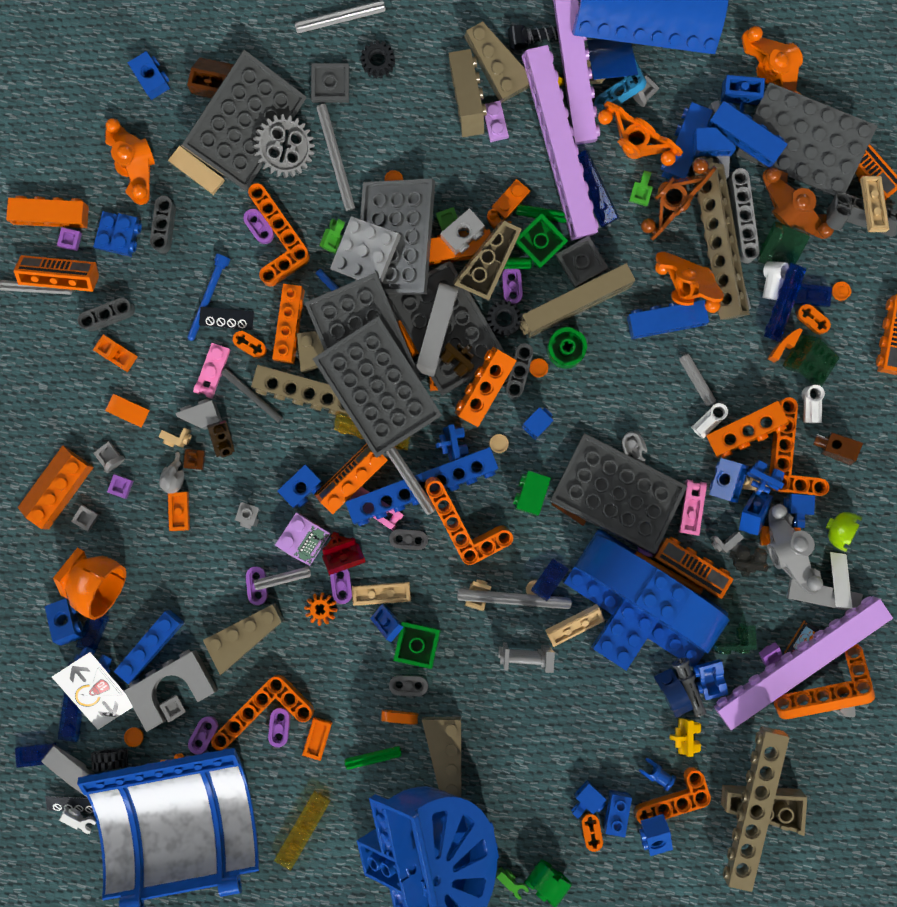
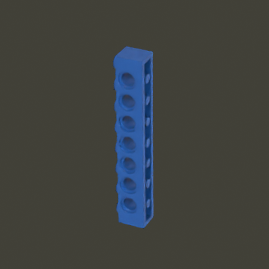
[345,447,498,526]

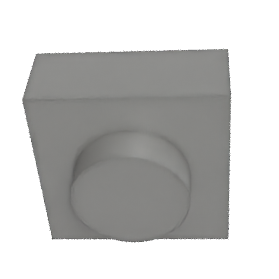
[71,505,100,531]
[158,695,186,722]

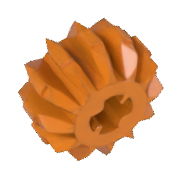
[304,592,338,626]

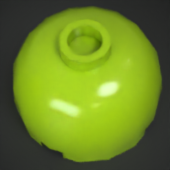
[826,512,862,552]

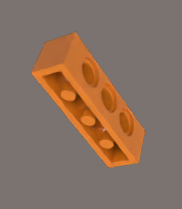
[272,284,305,364]
[455,347,517,427]
[706,401,789,458]

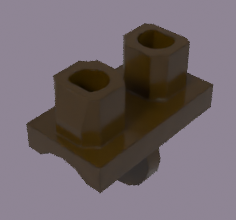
[440,342,474,378]
[207,420,235,457]

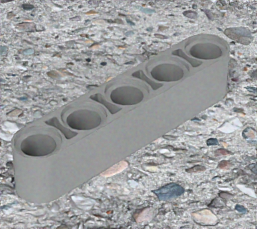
[728,168,759,264]
[416,283,459,377]

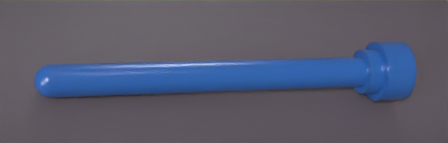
[188,254,231,341]

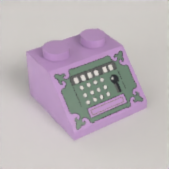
[275,513,331,566]

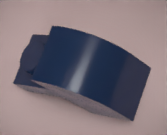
[654,668,693,718]

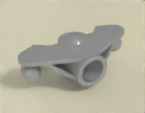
[767,504,823,594]

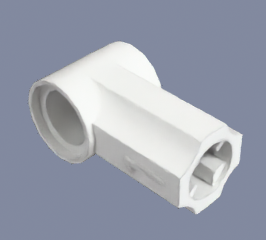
[762,261,790,300]
[802,385,825,423]
[691,403,728,439]

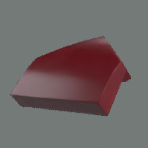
[322,532,365,575]

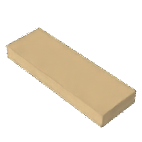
[168,146,225,195]
[860,176,889,232]
[352,582,411,606]
[545,604,605,647]

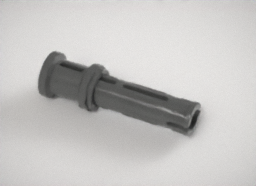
[672,658,706,717]

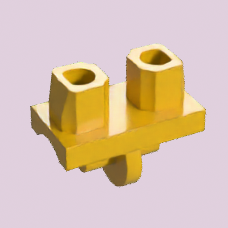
[669,718,701,757]

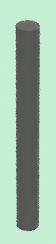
[221,368,283,423]

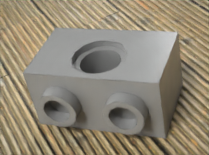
[440,208,485,255]

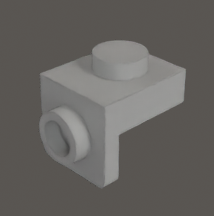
[235,502,259,529]
[710,532,744,553]

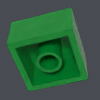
[515,213,568,269]
[513,471,551,516]
[393,621,441,669]

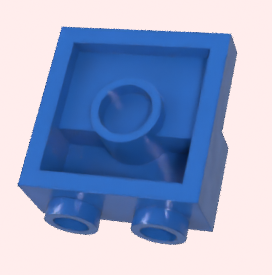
[93,211,142,257]

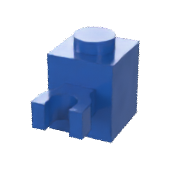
[783,494,815,528]
[571,780,606,818]

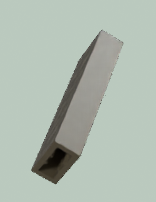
[519,263,635,338]

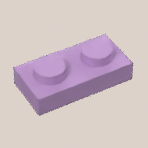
[484,101,509,142]

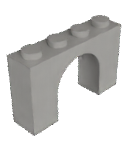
[124,649,218,732]

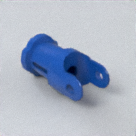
[639,758,676,791]

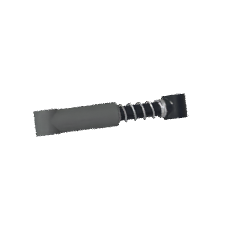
[507,25,589,51]

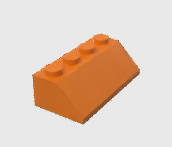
[18,445,94,529]

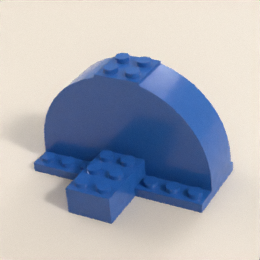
[563,529,730,671]
[357,786,499,907]

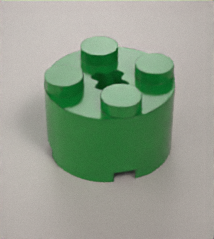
[547,327,587,369]
[524,859,572,907]

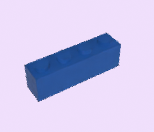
[708,101,788,168]
[660,102,713,179]
[627,298,709,340]
[114,610,185,684]

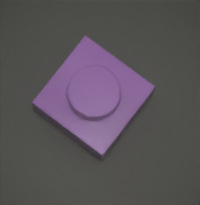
[57,227,82,251]
[107,474,134,499]
[759,642,782,667]

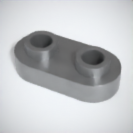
[389,529,428,550]
[389,675,428,696]

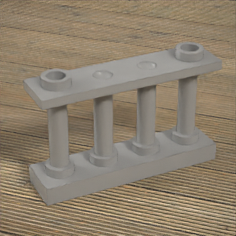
[498,642,555,673]

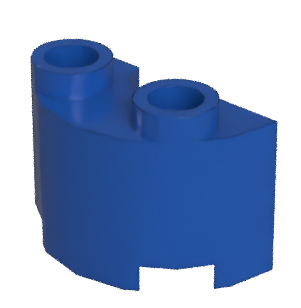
[692,659,728,700]

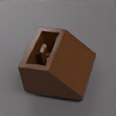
[187,57,234,98]

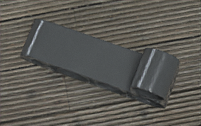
[826,192,897,237]

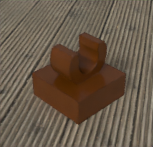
[183,449,206,470]

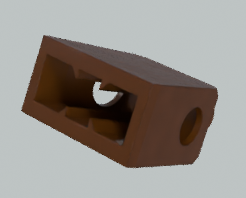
[813,433,863,466]

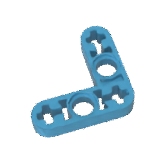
[594,55,647,111]

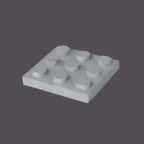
[330,216,401,284]

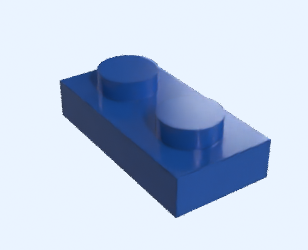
[370,604,403,642]

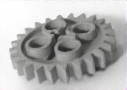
[253,114,315,178]

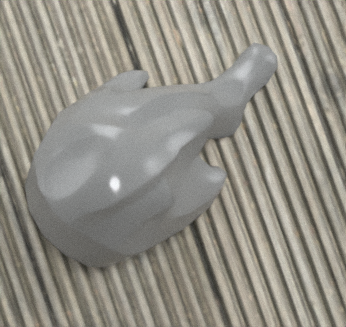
[622,431,647,464]
[159,452,184,494]

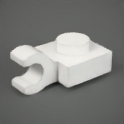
[59,807,96,834]

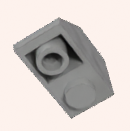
[176,399,222,430]

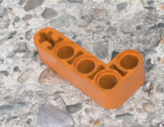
[634,767,711,824]

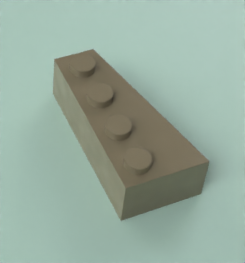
[464,22,530,103]
[449,49,487,137]
[453,219,522,300]
[297,331,324,374]
[203,603,284,675]
[422,717,461,798]
[721,785,807,836]

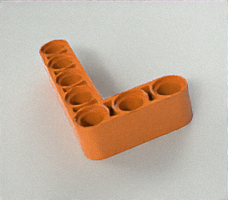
[248,183,310,287]
[769,397,829,496]
[425,477,513,565]
[774,644,875,719]
[211,674,314,751]

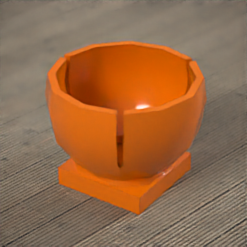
[53,547,126,620]

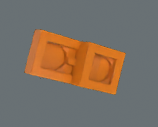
[768,328,803,362]
[93,334,138,372]
[105,394,150,428]

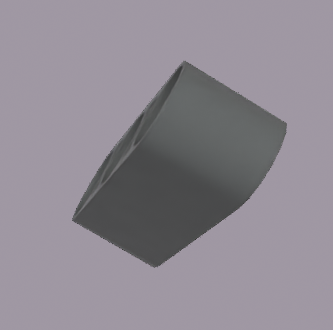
[150,196,176,254]
[77,298,135,332]
[506,343,533,399]

